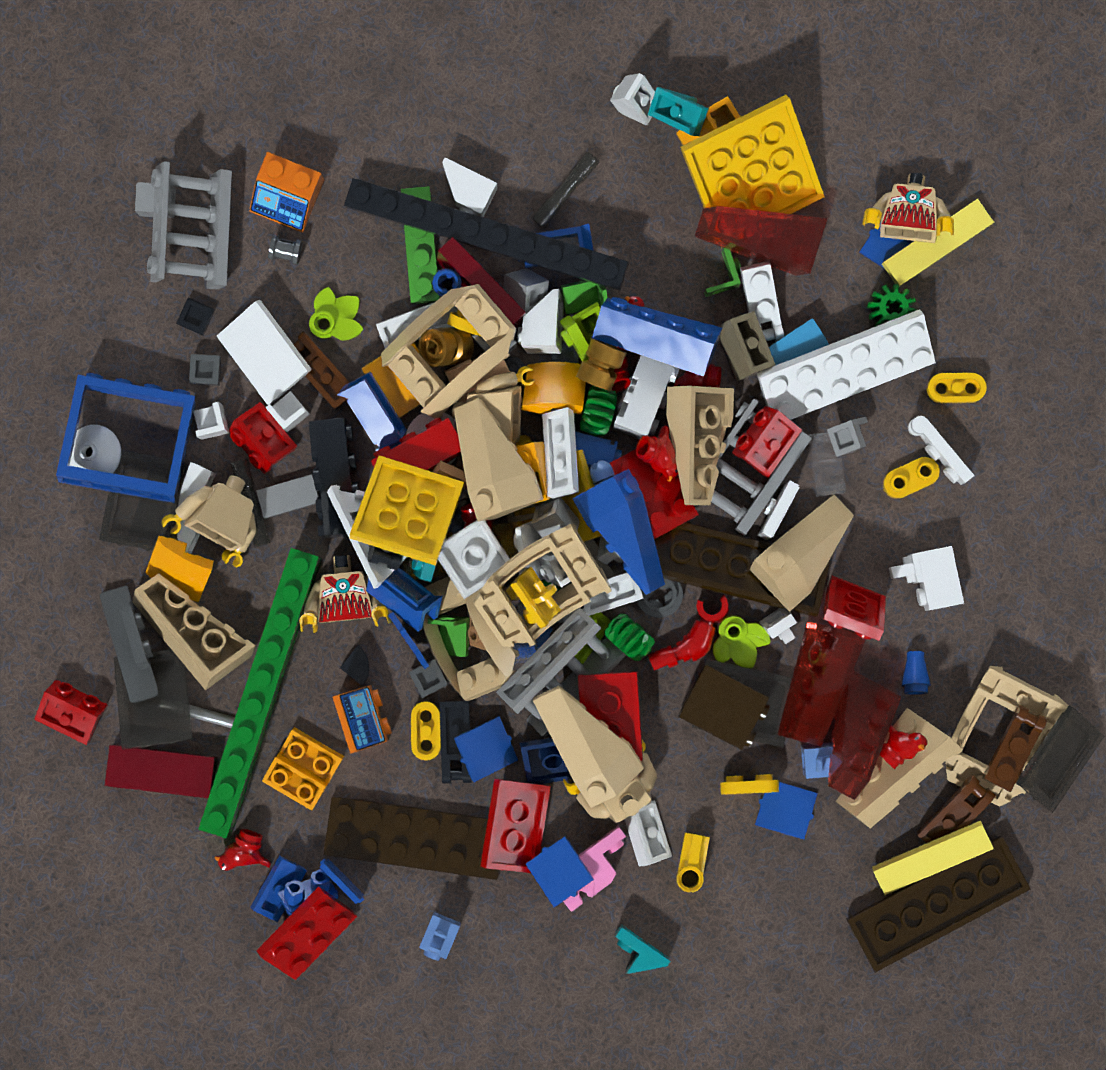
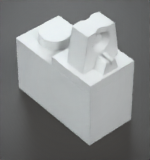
[889,546,964,611]

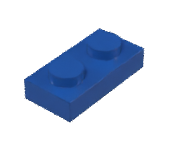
[250,855,307,922]

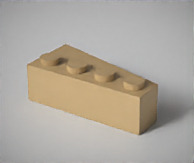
[132,573,256,690]
[836,708,963,829]

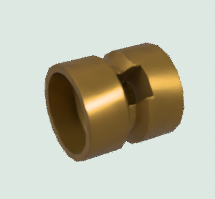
[418,327,474,367]
[576,338,627,391]

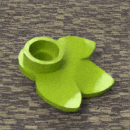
[309,287,363,341]
[713,615,771,669]

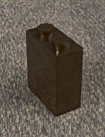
[678,664,770,750]

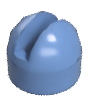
[590,460,615,485]

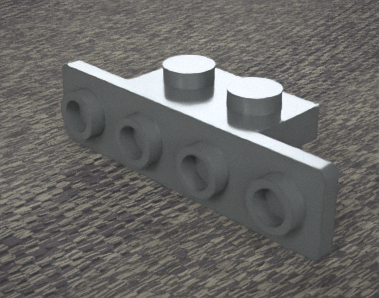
[100,586,159,703]

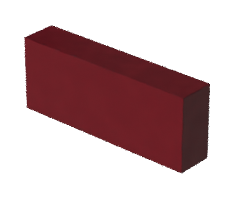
[437,237,526,328]
[104,744,217,798]

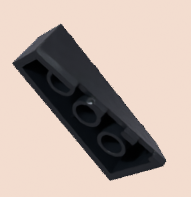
[309,417,359,539]

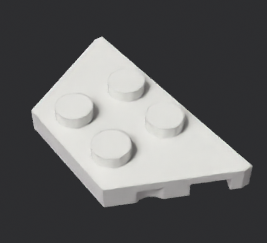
[327,485,407,589]

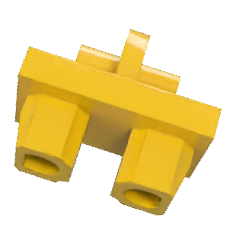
[506,567,561,628]

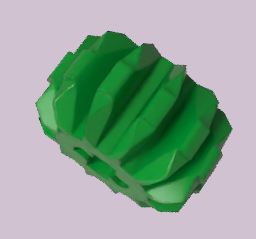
[867,284,917,327]
[579,385,617,436]
[605,613,655,661]

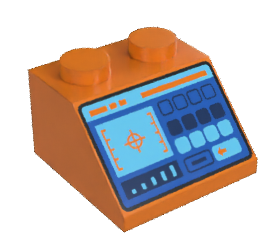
[249,152,325,233]
[333,685,392,754]

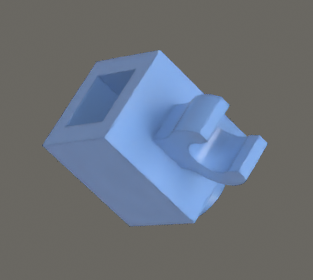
[801,742,846,779]
[419,912,461,961]

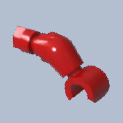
[648,595,729,671]

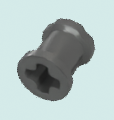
[268,234,303,265]

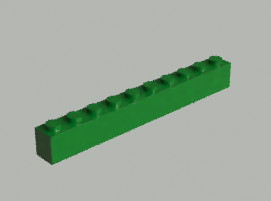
[198,548,322,839]

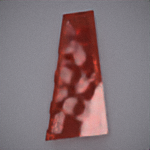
[695,206,827,276]
[777,622,866,747]
[828,669,901,800]

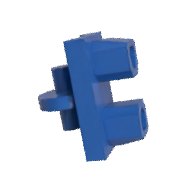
[277,869,338,916]

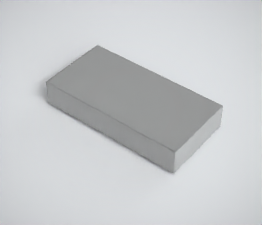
[256,474,319,519]

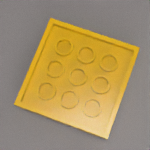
[680,95,825,248]

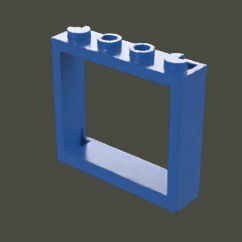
[56,373,196,503]

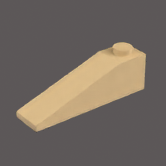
[666,386,734,505]
[454,398,544,522]
[750,495,854,612]
[533,686,644,808]

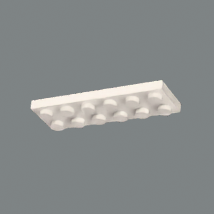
[757,309,936,420]

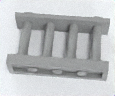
[147,161,232,289]
[711,399,812,536]
[496,608,626,738]

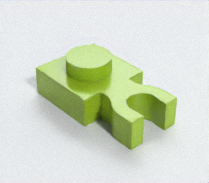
[559,315,589,361]

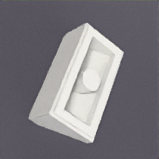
[624,800,672,866]

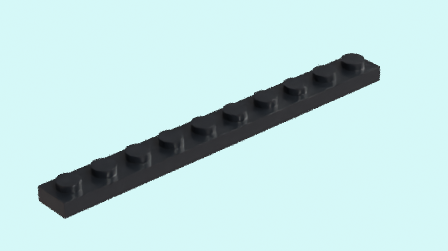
[344,178,629,291]

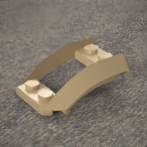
[381,284,516,419]
[473,524,612,647]
[423,576,519,701]
[946,666,1070,807]

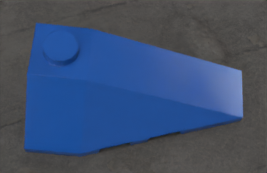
[573,469,665,595]

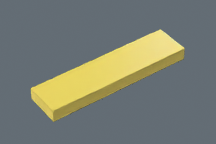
[882,199,994,287]
[872,820,994,895]

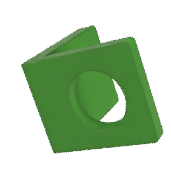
[704,246,741,297]
[561,281,608,314]
[427,615,469,657]

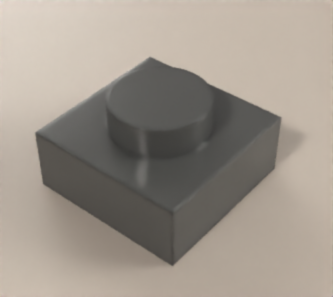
[189,354,221,386]
[409,659,449,698]

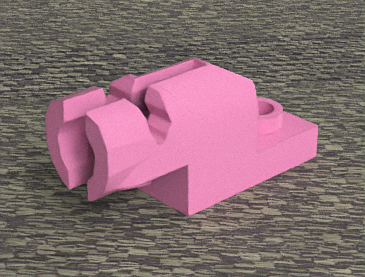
[563,825,626,912]

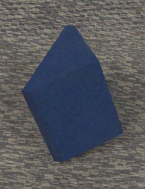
[520,736,572,784]

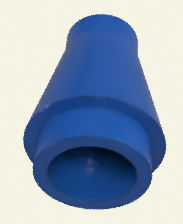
[432,269,462,297]
[901,651,931,695]

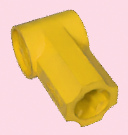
[676,833,710,892]

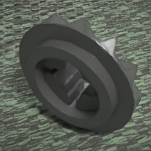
[637,579,683,618]

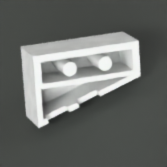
[613,355,680,439]

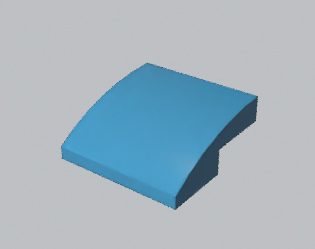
[769,318,829,366]

